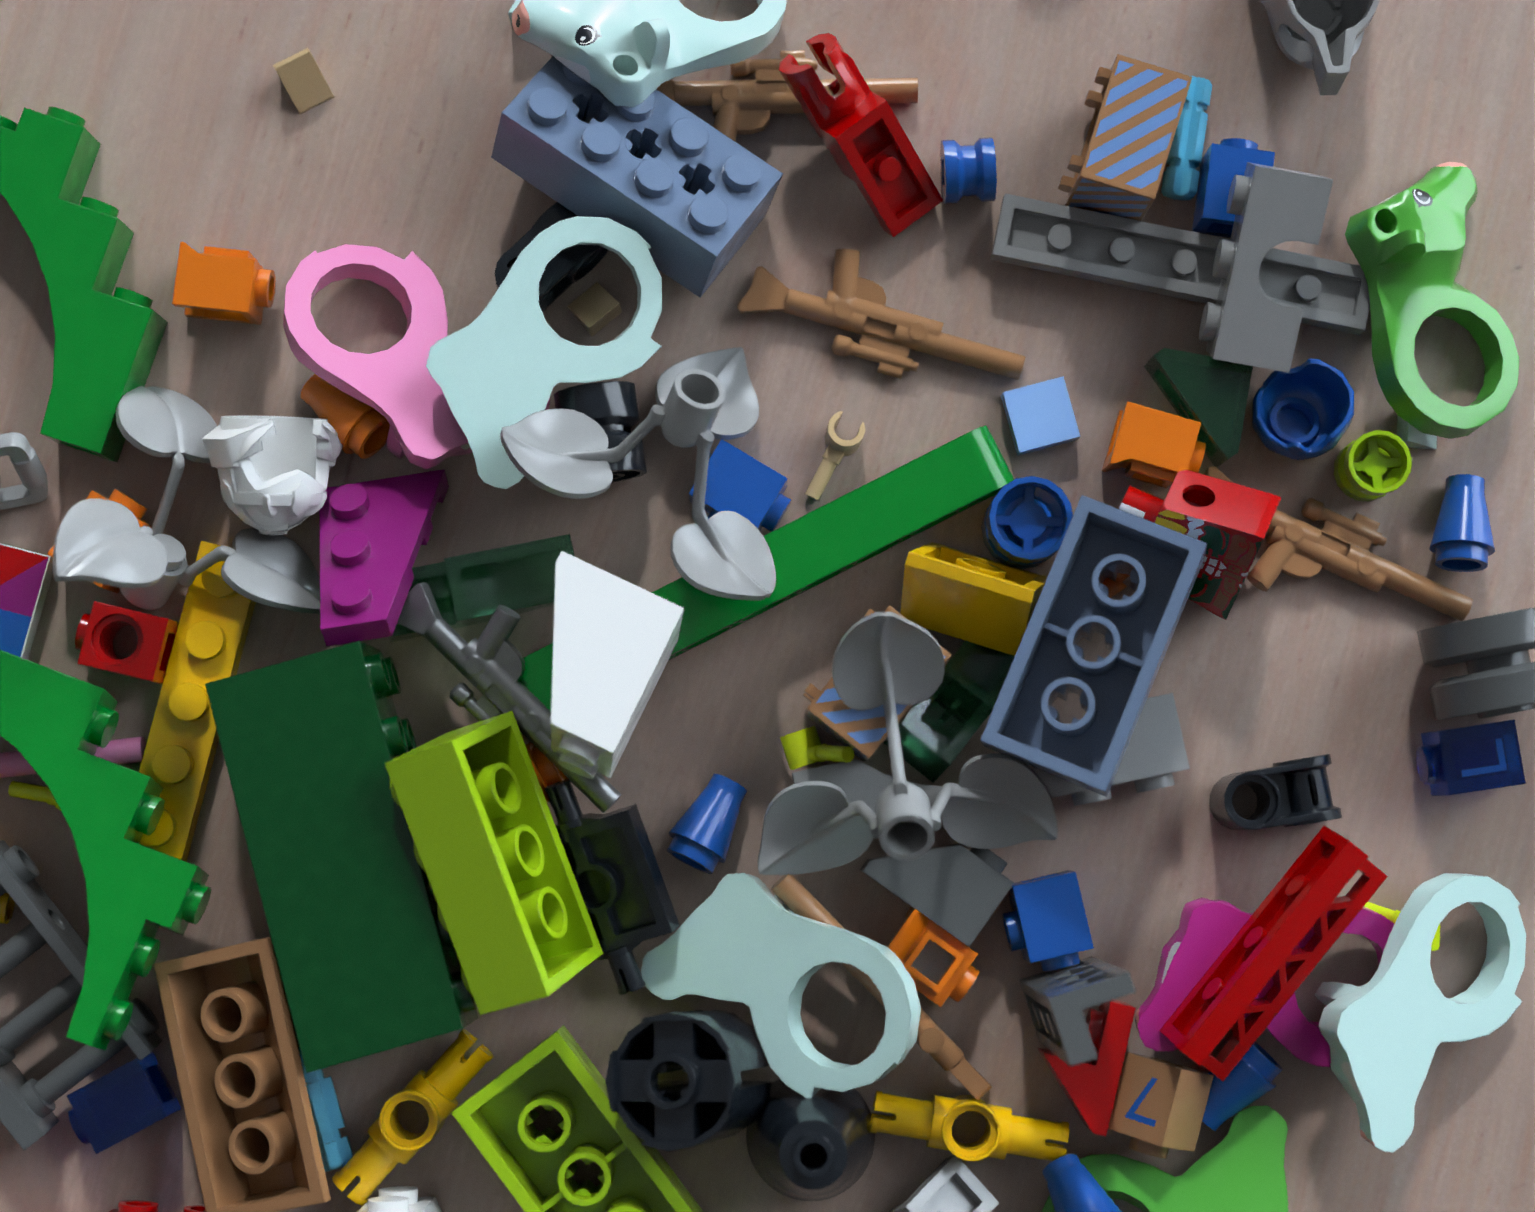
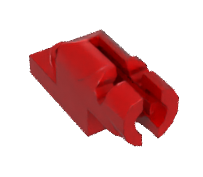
[779,33,944,237]

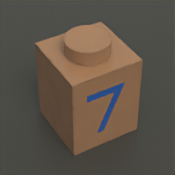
[1108,1052,1214,1159]

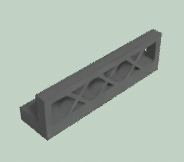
[1019,956,1136,1067]

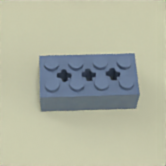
[491,56,783,298]
[980,495,1207,797]

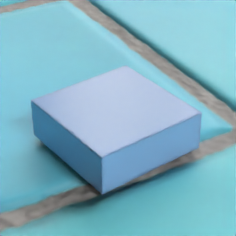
[1001,376,1080,456]

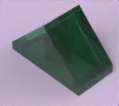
[1144,348,1253,468]

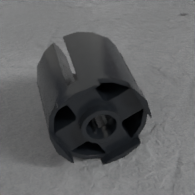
[605,1010,772,1151]

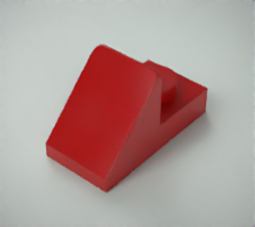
[1038,1000,1136,1137]

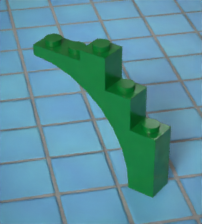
[0,106,168,463]
[0,650,211,1051]

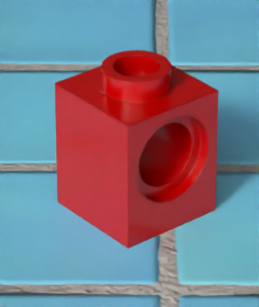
[75,601,179,684]

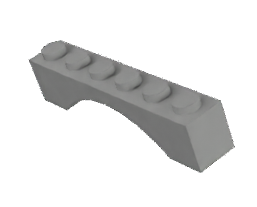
[792,693,1190,821]

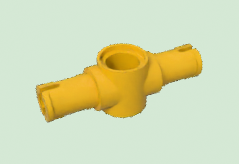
[332,1029,494,1206]
[870,1090,1069,1161]

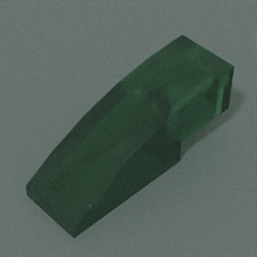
[389,534,575,643]
[883,641,1015,783]

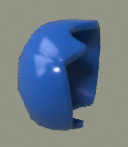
[1252,358,1354,460]

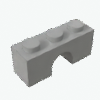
[1199,162,1333,373]

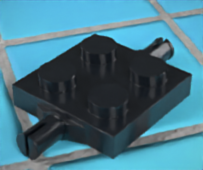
[544,779,680,995]

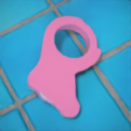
[283,244,550,469]

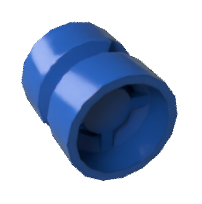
[981,476,1073,569]

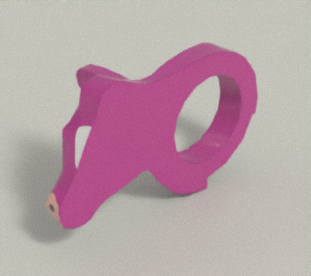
[1134,897,1394,1067]

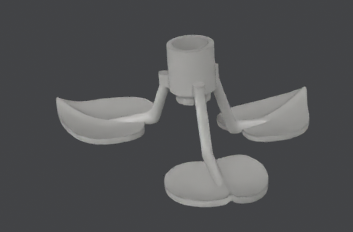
[500,347,776,601]
[53,385,320,614]
[758,611,1058,875]

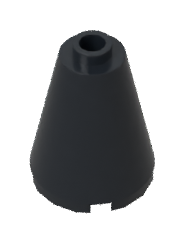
[746,1079,875,1201]

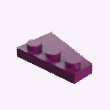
[319,469,449,647]

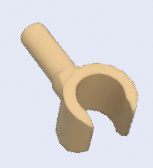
[805,411,865,501]

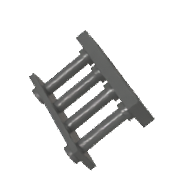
[0,840,162,1150]

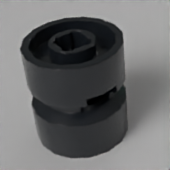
[554,381,647,483]

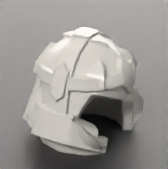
[202,415,343,536]

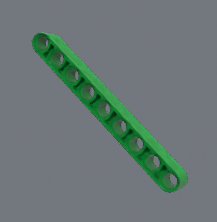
[519,425,1014,735]

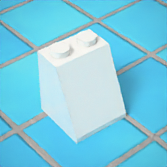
[551,551,684,779]

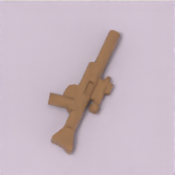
[657,50,918,141]
[737,249,1026,380]
[1204,466,1473,621]
[771,874,992,1101]

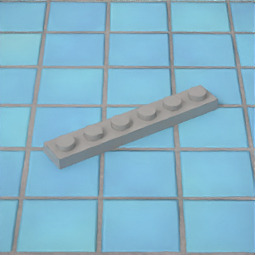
[990,193,1370,335]

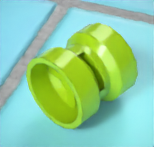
[1334,430,1412,502]

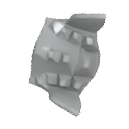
[1259,0,1380,95]

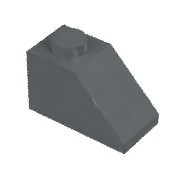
[860,844,1014,947]

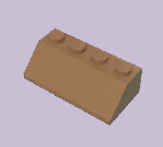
[154,937,331,1212]

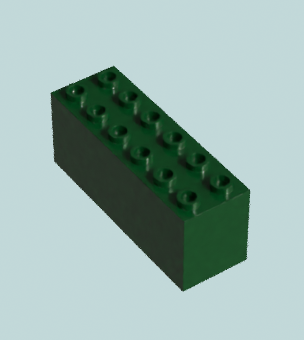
[205,641,478,1073]

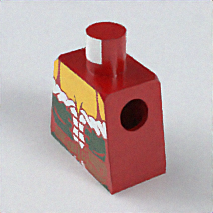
[1119,470,1281,620]

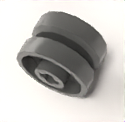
[1417,607,1535,720]

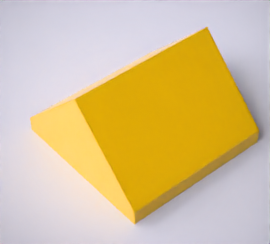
[900,542,1047,656]

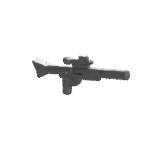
[397,582,621,813]

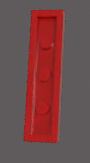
[1160,826,1388,1081]

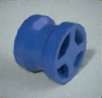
[940,138,997,204]

